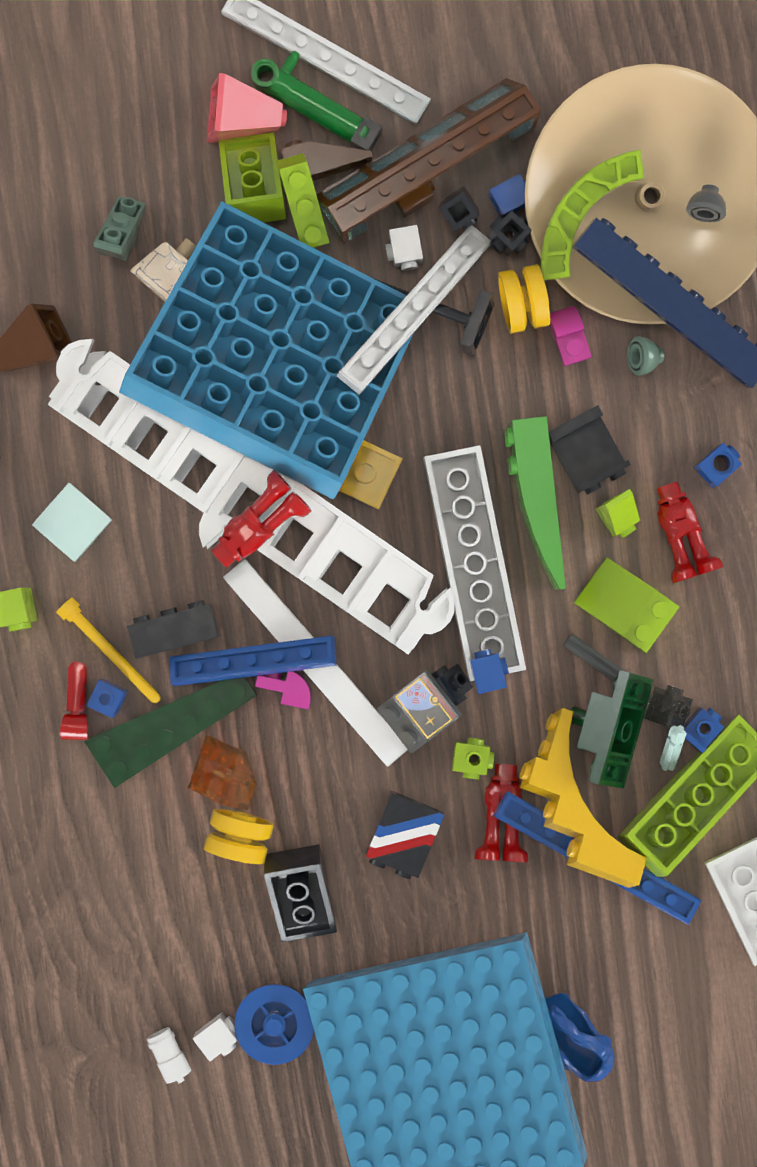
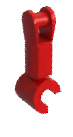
[60,661,88,740]

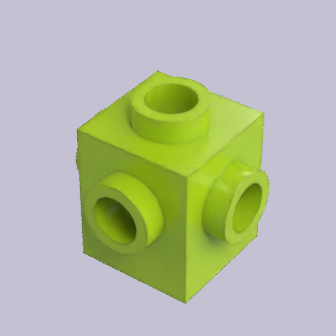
[451,737,494,779]

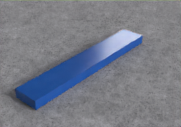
[170,636,337,686]

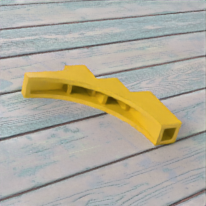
[520,708,647,888]

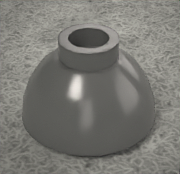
[686,184,726,223]

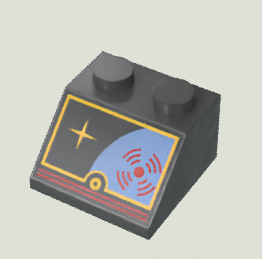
[377,670,462,754]

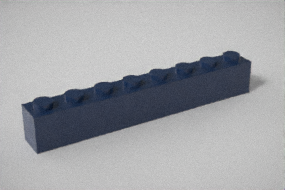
[572,217,757,388]

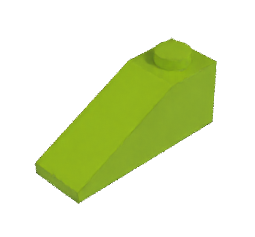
[595,489,640,538]

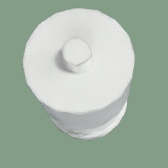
[147,1027,191,1084]

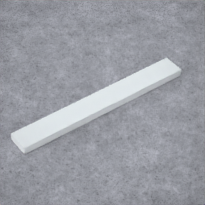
[221,0,431,126]
[337,225,491,395]

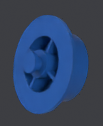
[235,984,314,1065]

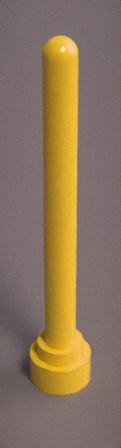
[56,597,161,703]

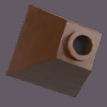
[0,304,72,371]

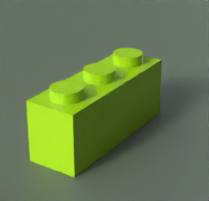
[276,153,330,248]

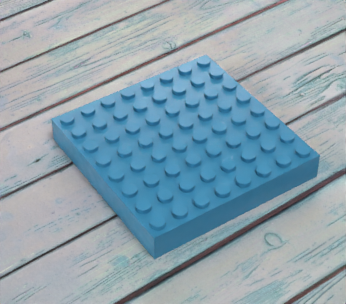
[119,201,414,500]
[303,932,588,1167]

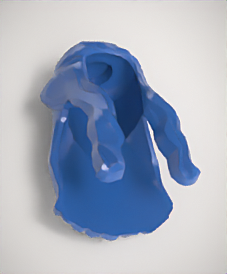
[546,993,615,1082]

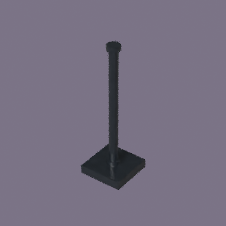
[371,277,495,357]

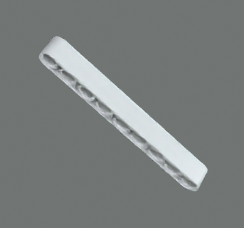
[223,558,408,767]

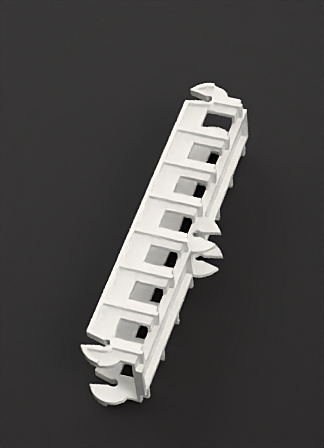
[48,339,455,655]

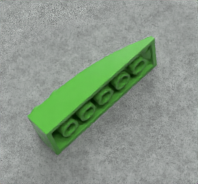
[504,416,566,590]

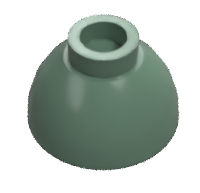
[627,336,664,376]

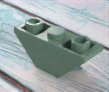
[94,196,146,262]

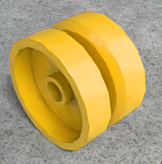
[498,264,550,334]
[203,809,274,864]

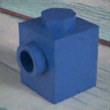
[469,649,509,694]

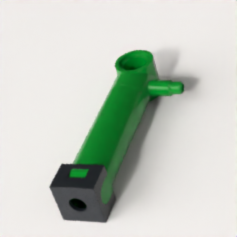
[251,50,382,151]

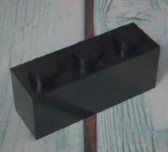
[127,600,220,659]

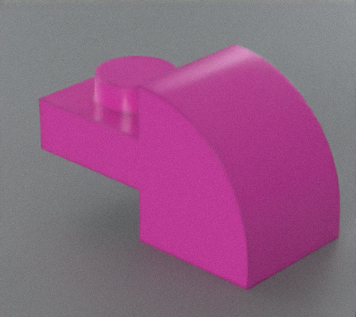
[549,305,592,367]
[255,671,311,710]

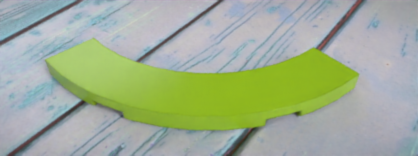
[540,149,644,281]

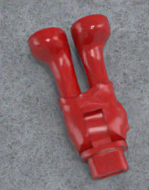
[211,470,312,568]
[657,481,724,584]
[474,764,528,863]

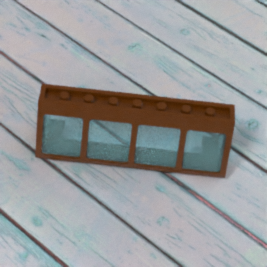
[316,78,541,245]

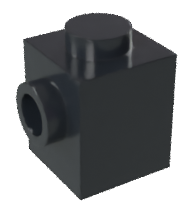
[439,186,479,231]

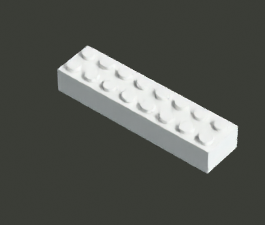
[423,445,526,681]

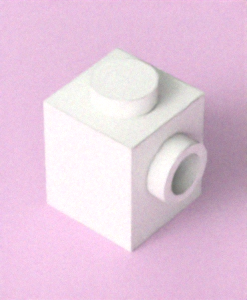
[385,225,423,271]
[193,1012,237,1061]

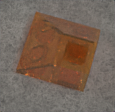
[188,735,256,810]

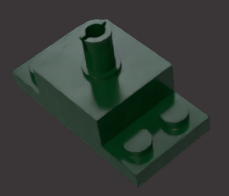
[570,670,654,789]

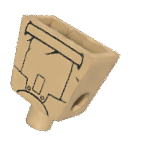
[130,238,196,302]

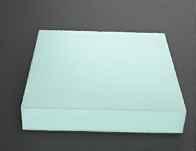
[32,483,112,562]

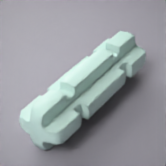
[659,725,687,771]

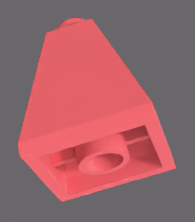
[206,73,287,143]

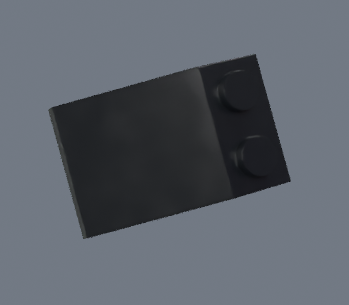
[264,844,337,942]

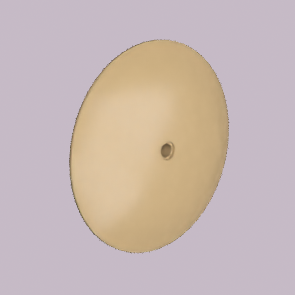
[525,64,757,324]

